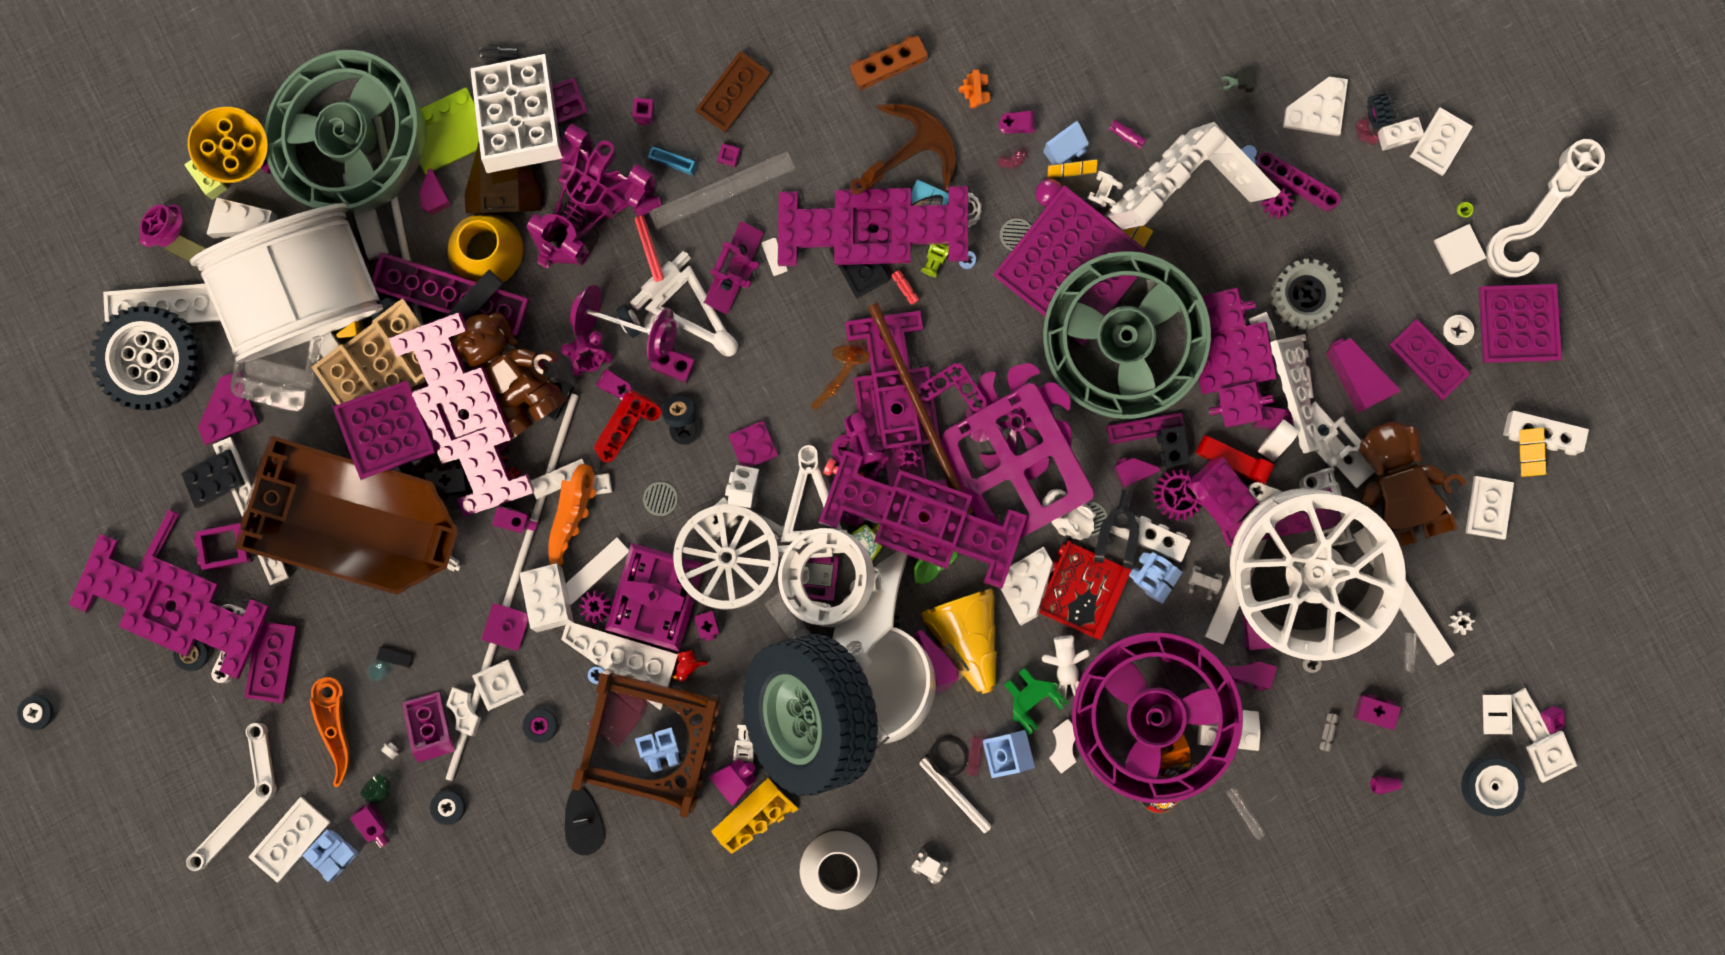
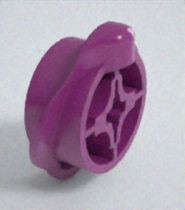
[139,204,183,247]

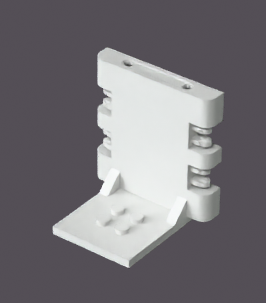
[1104,122,1281,230]

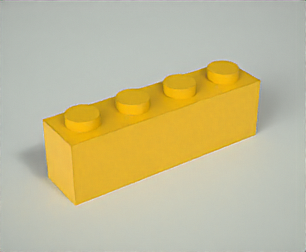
[711,778,798,854]

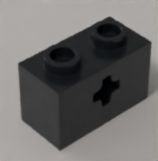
[425,466,469,497]

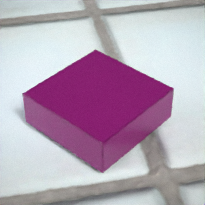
[717,143,741,168]

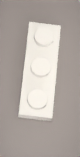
[531,459,585,499]

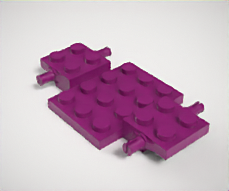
[1199,288,1278,428]

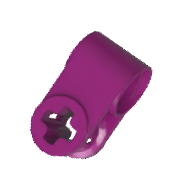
[998,111,1036,134]
[596,369,634,400]

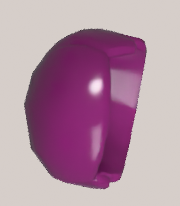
[1035,179,1062,207]

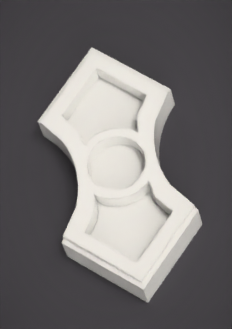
[446,687,481,737]
[1049,719,1076,774]

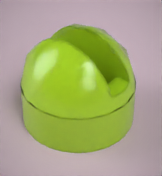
[1456,202,1473,218]

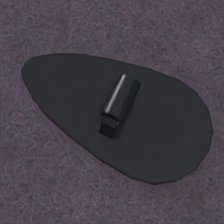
[565,788,604,855]

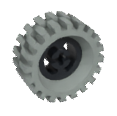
[1270,259,1343,330]

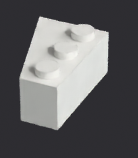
[207,198,278,239]

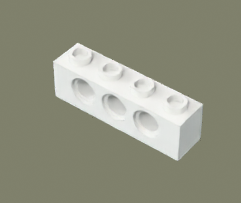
[1503,411,1589,456]
[1110,514,1190,563]

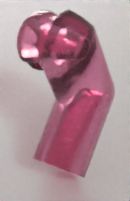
[1355,120,1379,146]
[998,150,1025,169]

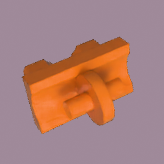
[958,70,990,108]

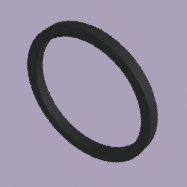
[929,738,968,777]

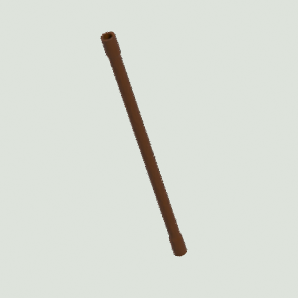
[868,302,973,515]

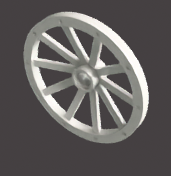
[674,505,779,609]

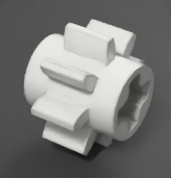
[1449,611,1475,635]

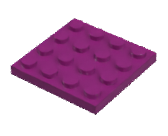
[1478,284,1562,363]
[333,381,435,480]

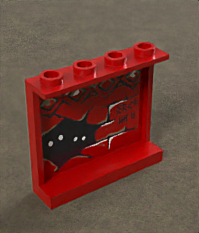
[1039,541,1132,640]

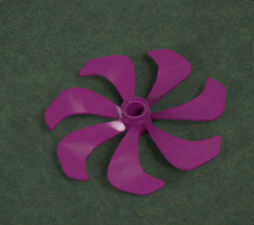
[964,363,1071,480]

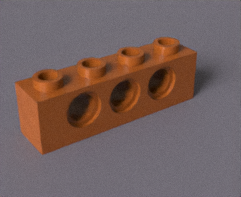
[850,36,928,91]

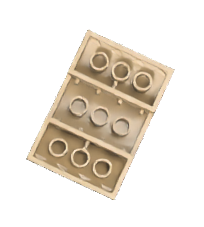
[312,298,426,405]

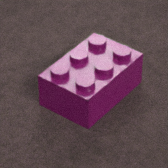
[1187,457,1257,528]

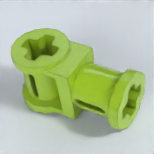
[921,244,949,278]

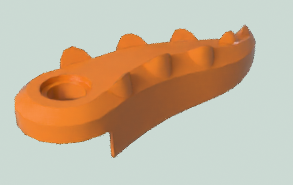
[548,464,596,566]
[309,677,350,787]

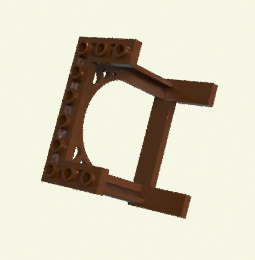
[571,669,722,818]

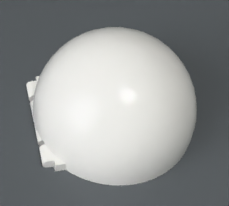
[862,627,936,744]

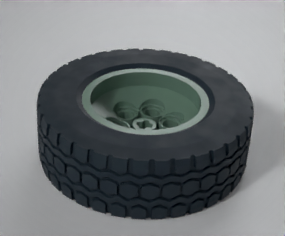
[743,634,878,796]

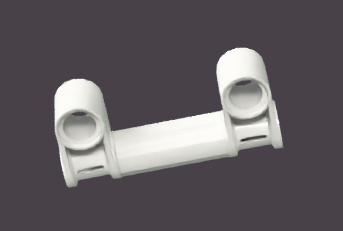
[1299,467,1355,546]

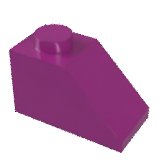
[419,168,452,216]
[1114,457,1160,488]
[1243,614,1273,650]

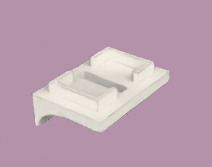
[1483,695,1512,734]

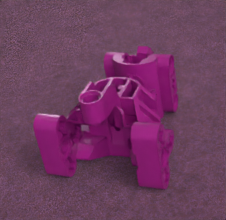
[527,123,657,269]

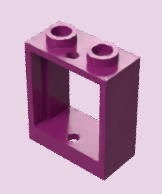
[194,523,252,571]

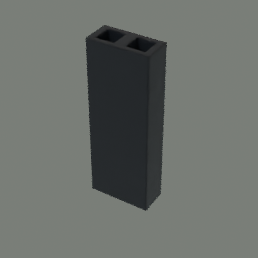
[376,647,413,668]

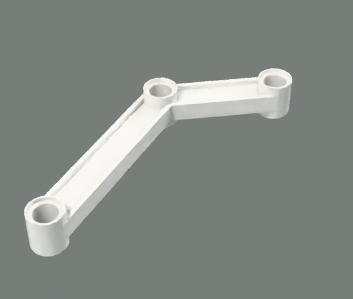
[186,723,277,871]

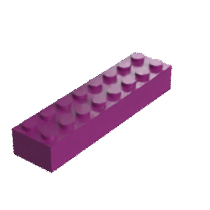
[372,252,531,336]

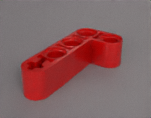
[594,391,661,462]
[1195,435,1275,485]

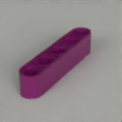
[1255,152,1340,212]

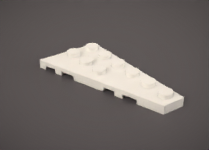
[1270,334,1319,454]
[561,623,678,710]

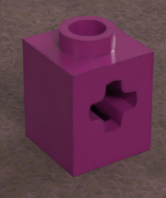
[694,611,720,641]

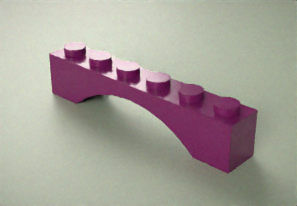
[1160,657,1277,692]

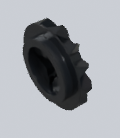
[669,418,700,445]

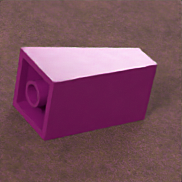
[1326,338,1400,413]

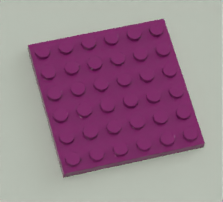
[993,185,1154,346]

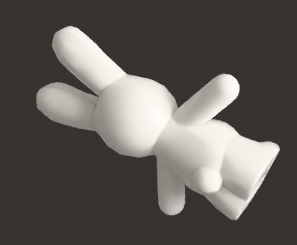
[1042,635,1090,704]

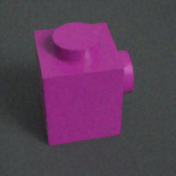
[632,98,655,126]

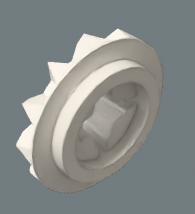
[1443,315,1474,345]

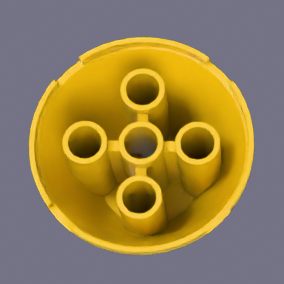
[188,107,268,183]

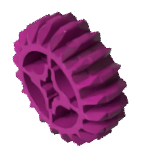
[1153,469,1203,521]

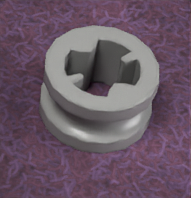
[1303,659,1322,673]

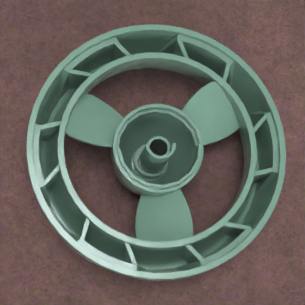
[264,50,427,212]
[1043,252,1211,419]

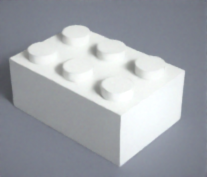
[520,563,574,632]

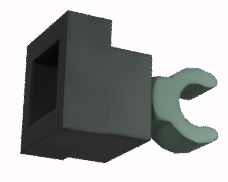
[1222,69,1254,93]

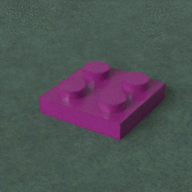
[728,421,778,468]

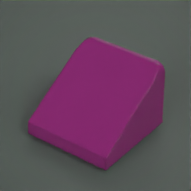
[1540,706,1565,734]

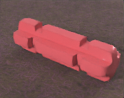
[892,270,919,305]

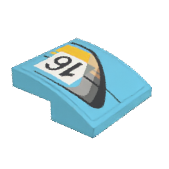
[911,180,949,206]

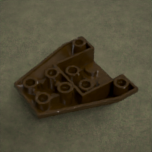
[464,142,542,214]

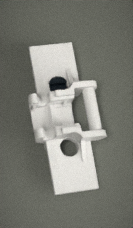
[1311,402,1375,488]

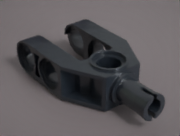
[1094,490,1139,569]

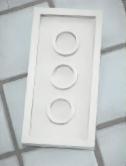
[249,797,331,883]

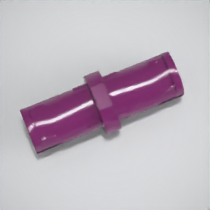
[1108,119,1147,150]

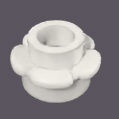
[381,742,399,759]

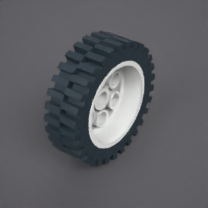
[90,306,203,410]

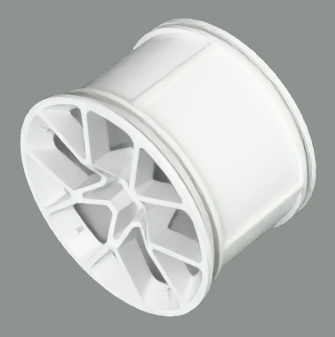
[190,204,383,363]
[1230,488,1406,660]

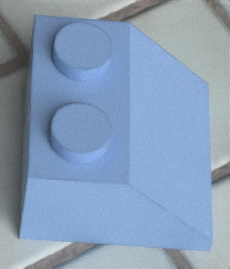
[1043,121,1089,165]
[982,730,1035,778]

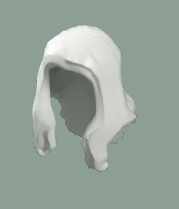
[1042,489,1096,540]

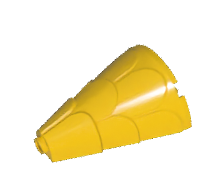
[919,588,997,694]

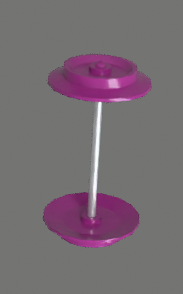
[570,284,677,363]

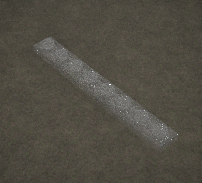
[649,151,795,230]

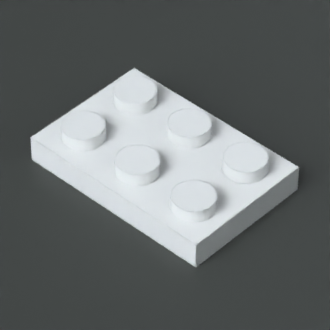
[1410,108,1473,176]
[1466,476,1514,540]

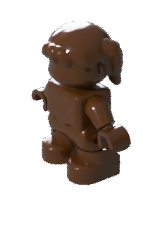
[453,313,567,442]
[1353,422,1466,547]

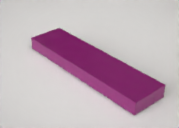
[1106,412,1186,445]

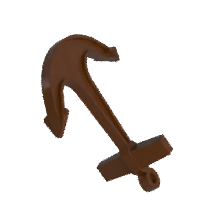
[850,104,955,195]

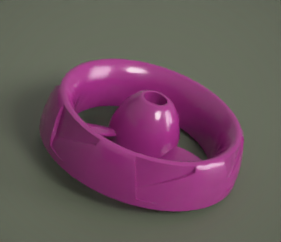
[1072,633,1243,803]

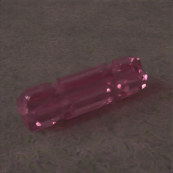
[966,737,982,776]

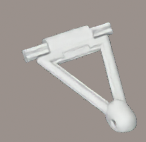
[630,251,739,356]
[778,445,852,558]

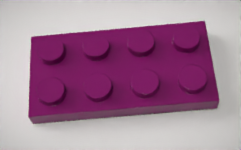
[1388,319,1470,401]
[244,622,297,703]

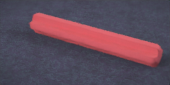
[635,215,664,282]

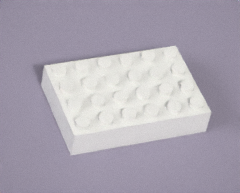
[471,54,562,173]

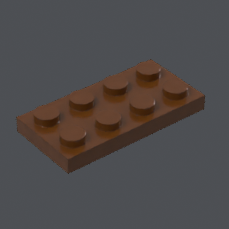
[695,51,771,134]

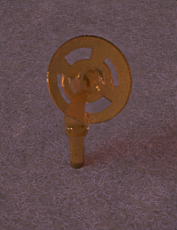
[810,346,870,411]

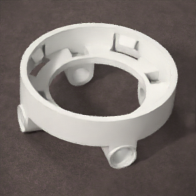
[778,528,882,627]

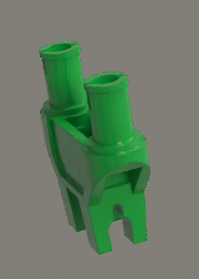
[1004,668,1069,735]

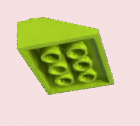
[419,87,479,175]

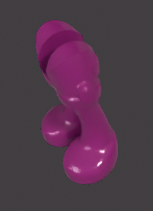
[844,411,885,469]

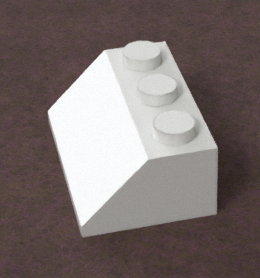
[1197,710,1260,751]

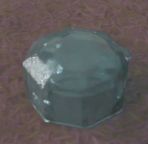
[366,662,387,682]

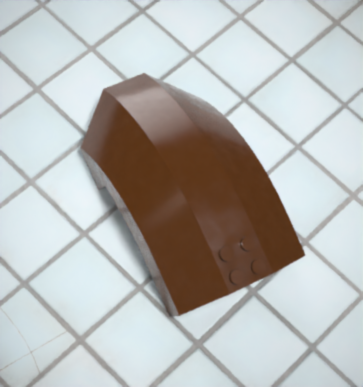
[234,436,458,595]

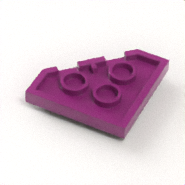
[198,371,260,446]

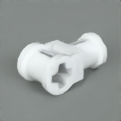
[733,725,754,763]

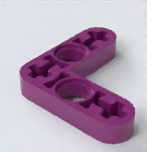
[917,363,987,413]

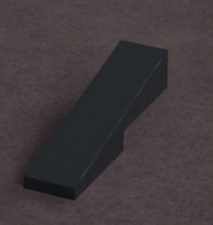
[446,269,504,339]

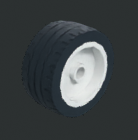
[1461,757,1525,816]

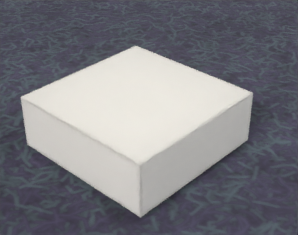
[592,473,612,495]

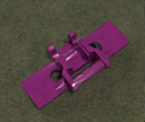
[703,221,763,315]

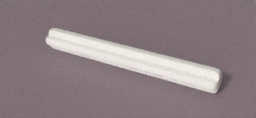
[919,757,991,833]

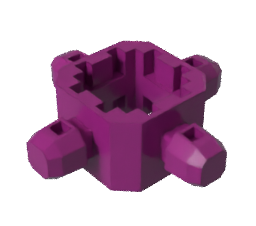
[561,331,613,376]

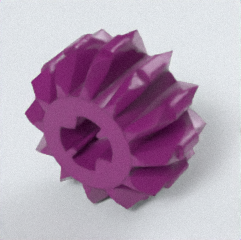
[1261,186,1294,219]
[579,590,612,623]

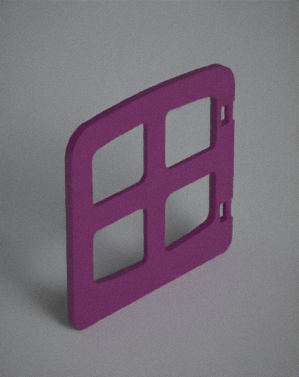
[941,383,1095,538]

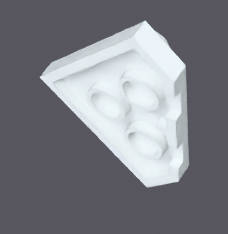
[1283,77,1348,136]
[1001,547,1054,626]

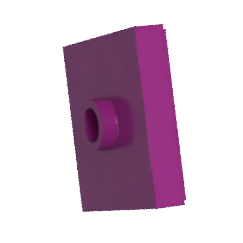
[480,603,529,651]

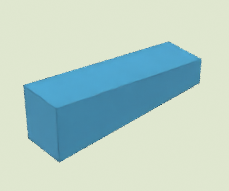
[648,146,698,176]

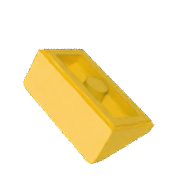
[336,321,364,338]

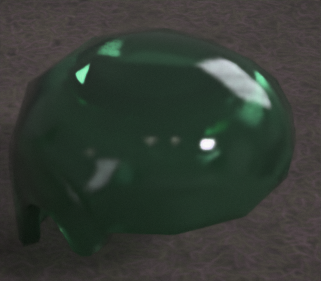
[360,774,391,804]

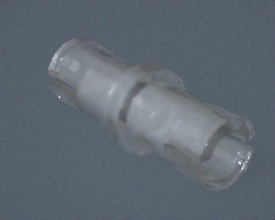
[1402,633,1418,673]

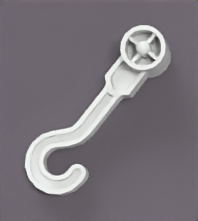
[1486,139,1605,278]

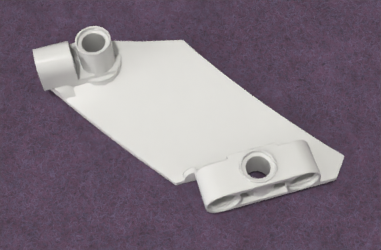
[833,551,908,670]

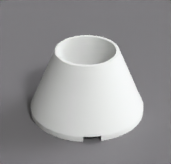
[800,831,878,910]

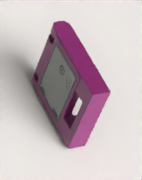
[796,556,839,602]

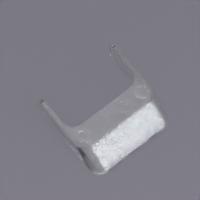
[231,335,323,411]

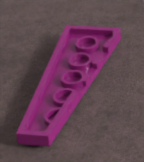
[1220,488,1342,547]

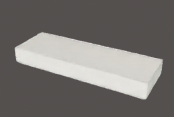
[1511,688,1552,744]

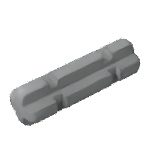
[1320,713,1339,751]

